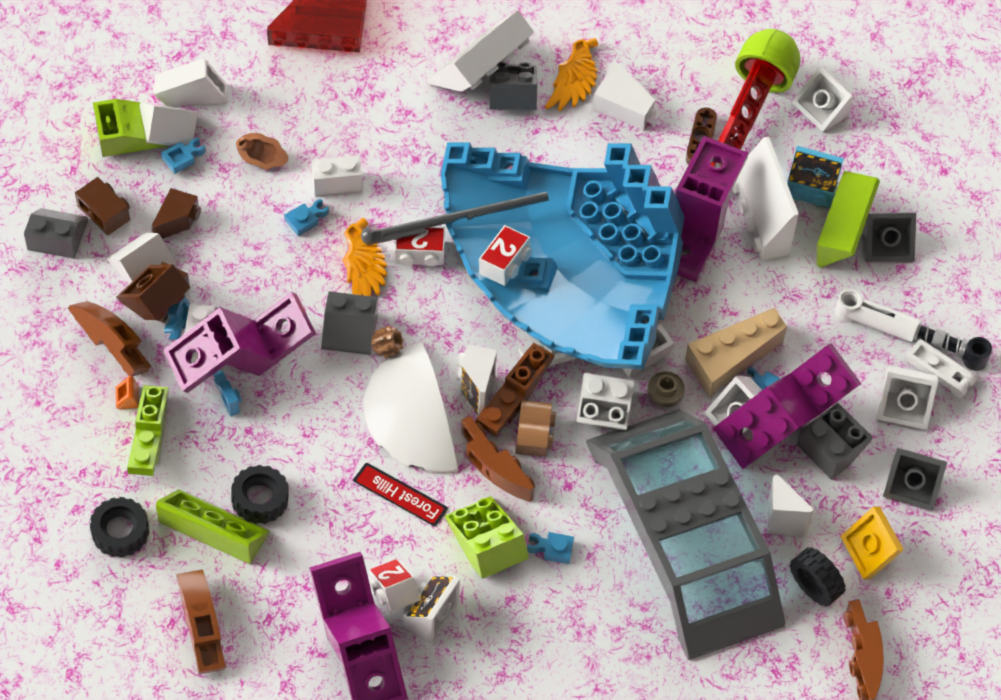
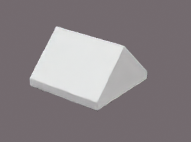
[792,66,854,132]
[139,102,198,146]
[107,232,176,284]
[767,474,814,537]

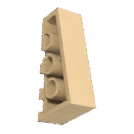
[685,308,787,398]

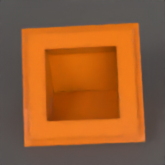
[115,376,139,409]

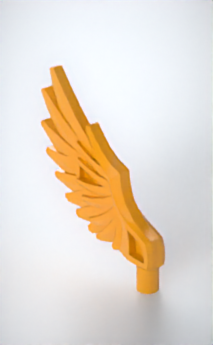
[545,38,598,111]
[342,218,387,296]

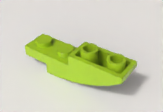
[127,385,169,476]

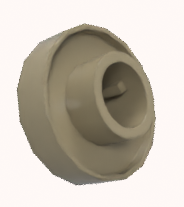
[647,371,685,407]

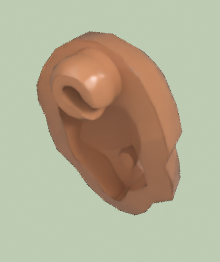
[236,133,288,170]

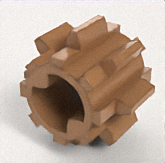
[371,326,404,358]

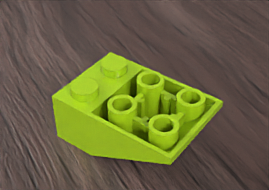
[92,99,167,157]
[445,496,529,579]

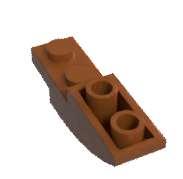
[68,301,151,376]
[476,342,554,437]
[461,416,535,502]
[176,569,226,675]
[843,599,884,700]

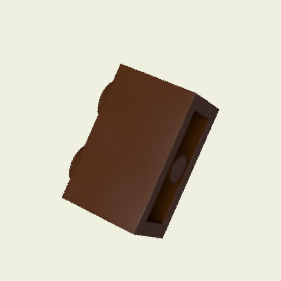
[75,177,130,236]

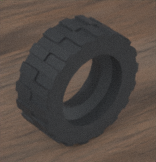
[231,465,289,524]
[90,497,150,558]
[790,547,846,607]

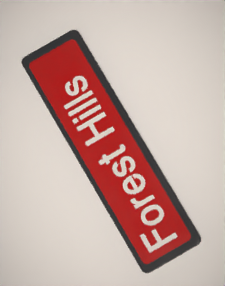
[353,463,448,526]

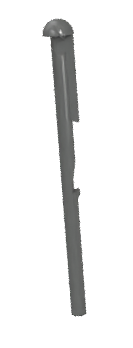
[361,192,549,245]

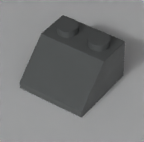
[24,208,88,259]
[321,291,378,355]

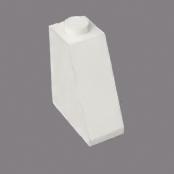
[153,58,228,106]
[593,62,657,130]

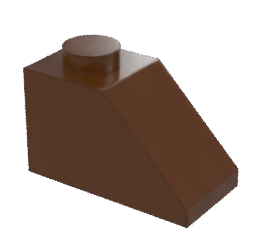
[152,188,201,239]

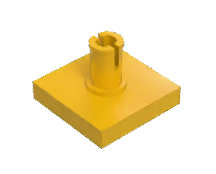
[840,506,904,580]

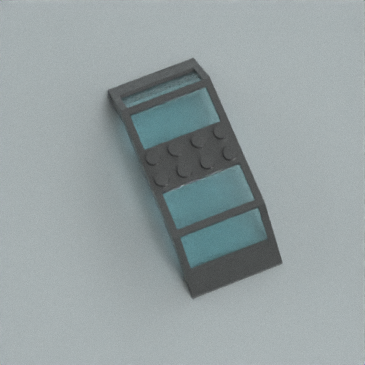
[586,409,786,660]

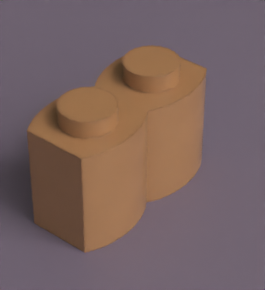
[515,400,556,457]

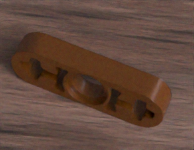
[686,107,717,165]

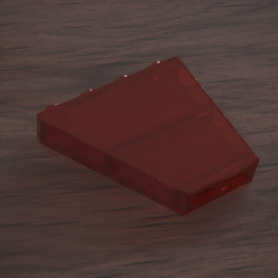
[267,0,367,52]

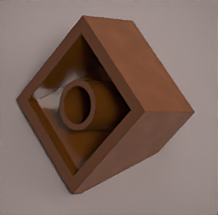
[116,264,191,321]

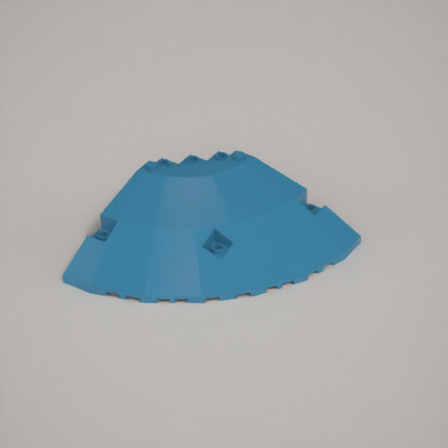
[441,142,684,369]

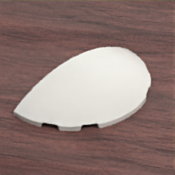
[364,342,458,473]

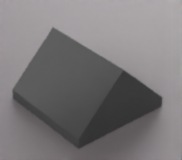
[862,212,916,261]
[883,447,947,511]

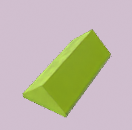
[817,170,880,268]
[156,489,270,564]

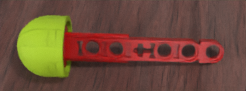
[711,29,801,167]

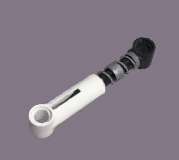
[835,289,992,371]

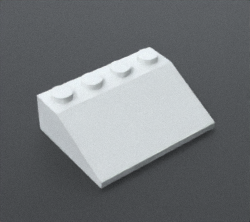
[426,10,535,92]
[732,136,799,261]

